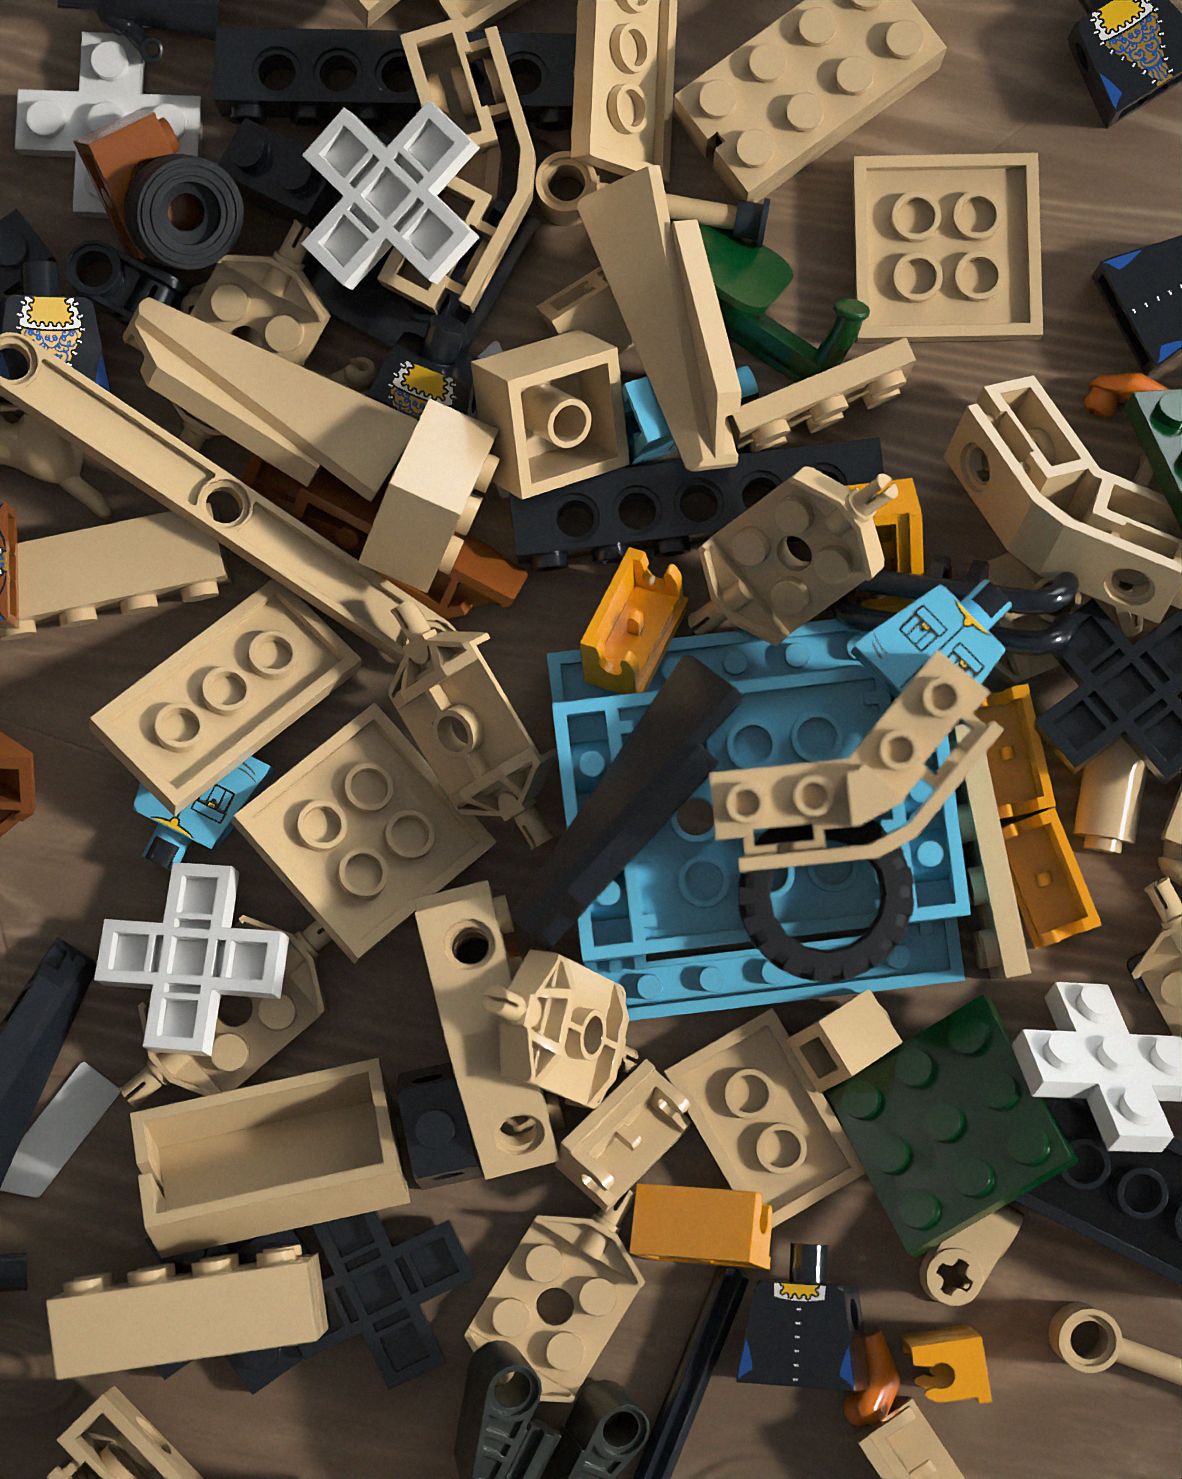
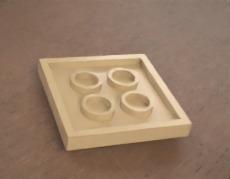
[852,153,1043,343]
[231,702,497,964]

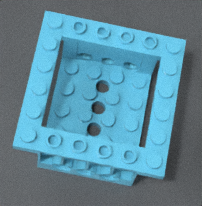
[547,619,971,1021]

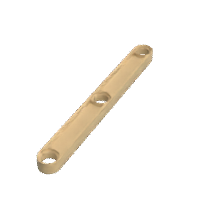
[0,332,456,664]

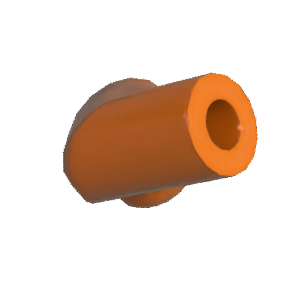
[1084,372,1170,418]
[843,1330,900,1427]

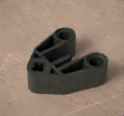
[453,1340,650,1479]

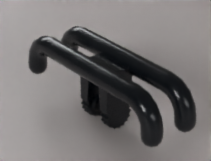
[830,555,1079,656]

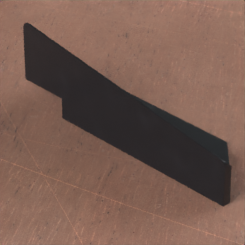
[512,655,744,951]
[0,937,96,1188]

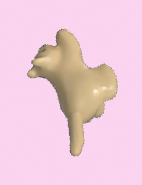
[0,410,111,520]

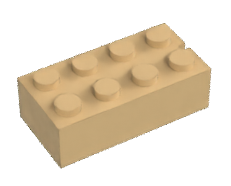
[673,0,947,203]
[130,1058,410,1258]
[46,1244,329,1380]

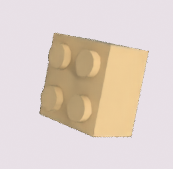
[471,329,630,500]
[358,399,500,593]

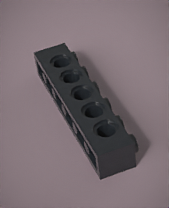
[214,27,576,131]
[509,437,884,572]

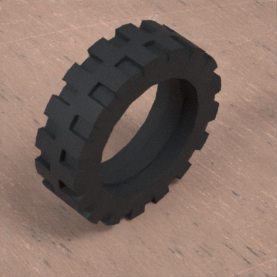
[738,819,915,982]

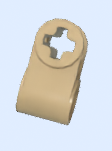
[918,1204,1024,1306]

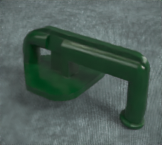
[699,224,870,383]

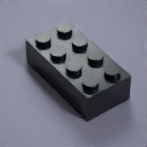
[1014,1097,1182,1286]

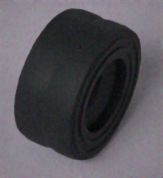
[124,154,244,270]

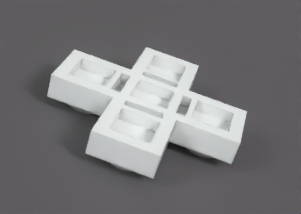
[15,32,204,219]
[302,100,480,290]
[94,862,289,1057]
[1012,982,1182,1152]

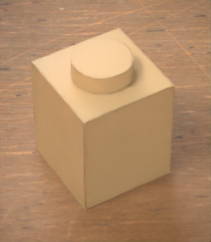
[786,989,903,1093]

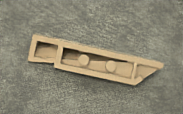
[577,165,741,471]
[122,297,418,502]

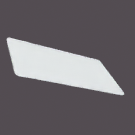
[0,1062,120,1198]

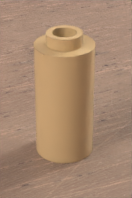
[1073,737,1148,854]

